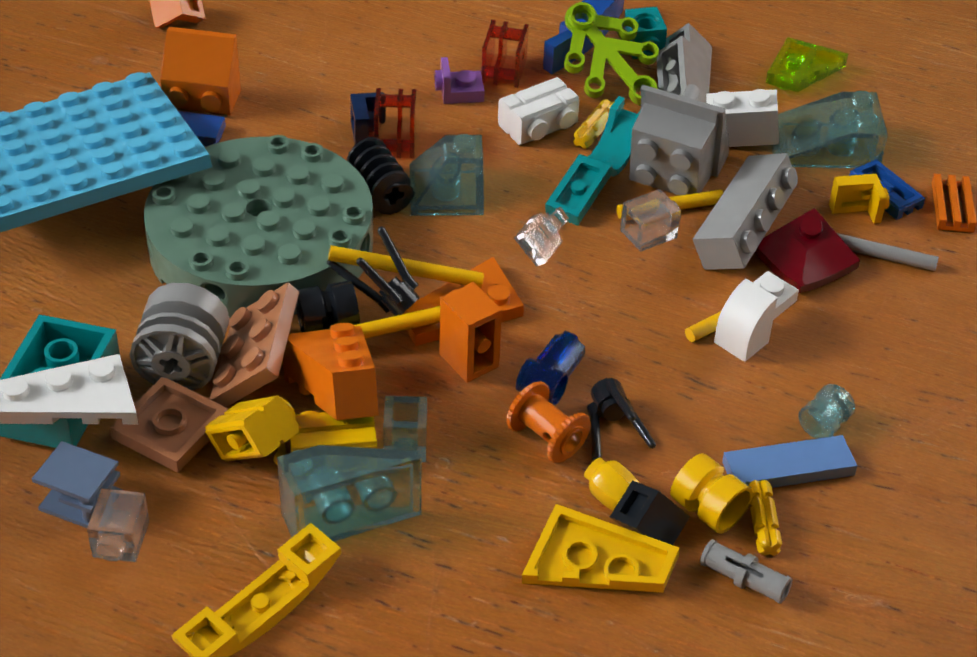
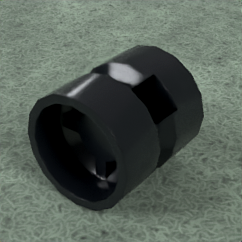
[296,280,360,332]

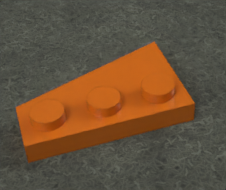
[402,257,524,346]

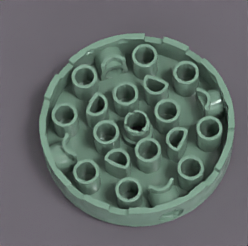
[144,135,373,318]

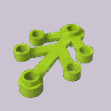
[564,2,659,106]

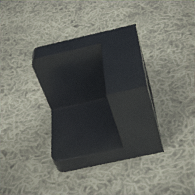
[610,480,690,545]

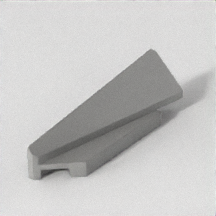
[657,23,712,103]

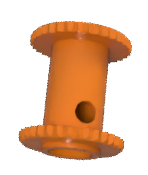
[507,381,591,463]

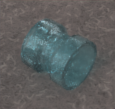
[798,384,856,439]

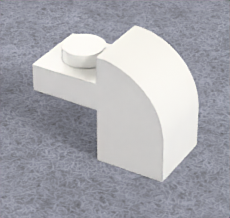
[714,271,799,362]

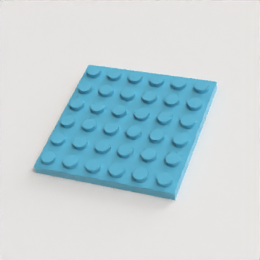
[0,72,212,232]

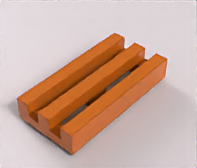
[931,173,977,233]

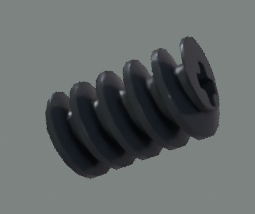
[347,137,415,215]

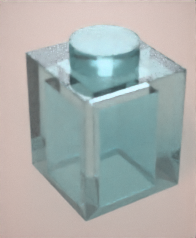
[383,396,427,462]

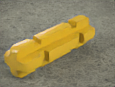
[573,99,615,149]
[749,480,782,556]

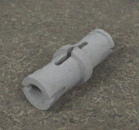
[700,539,793,604]

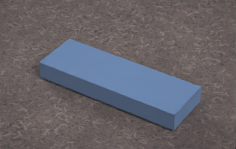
[722,435,857,488]

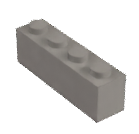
[693,153,798,270]

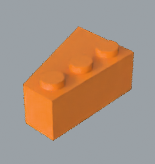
[283,323,379,421]

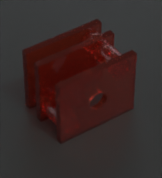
[481,20,529,88]
[374,88,416,159]

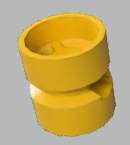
[670,453,753,534]

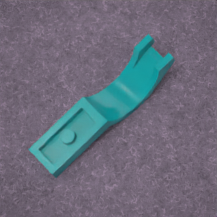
[545,96,641,226]

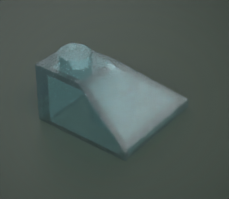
[410,134,484,216]

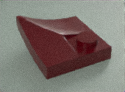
[754,208,860,293]

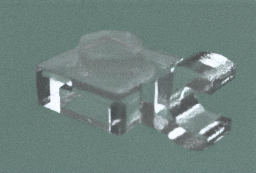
[514,207,569,267]

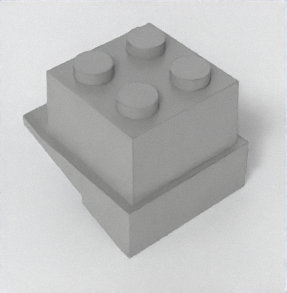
[629,84,729,195]

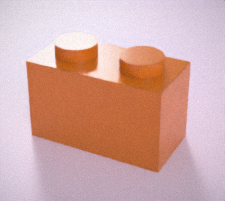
[439,282,502,383]

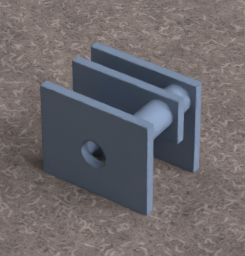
[32,441,124,531]

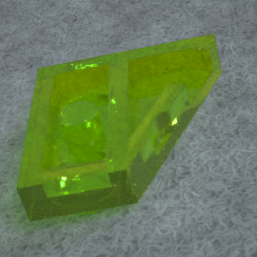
[766,37,848,92]

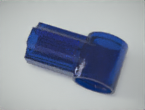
[516,331,585,406]

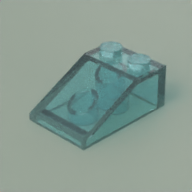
[771,91,888,168]
[277,445,422,541]

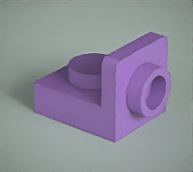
[434,57,485,104]

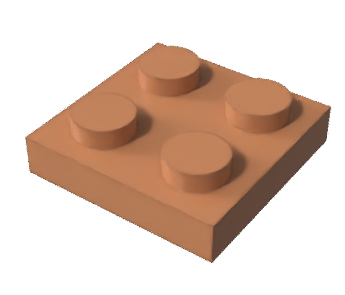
[109,377,228,473]

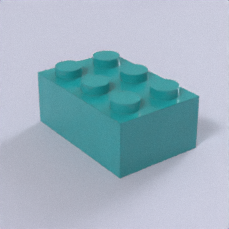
[0,314,121,448]

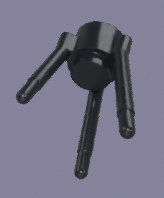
[327,226,420,316]
[587,378,656,461]

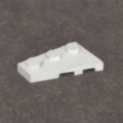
[0,354,138,425]

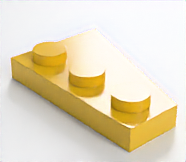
[522,504,680,593]

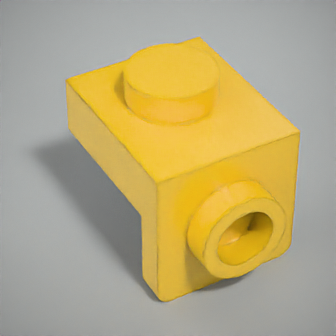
[829,174,890,224]

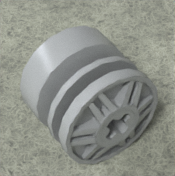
[129,283,230,390]

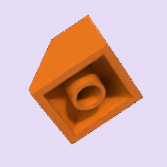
[160,26,241,115]

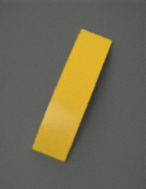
[171,523,342,657]

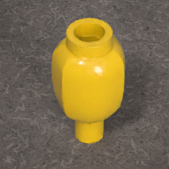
[584,457,639,511]

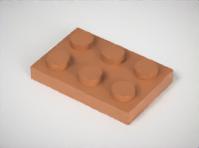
[210,282,299,407]

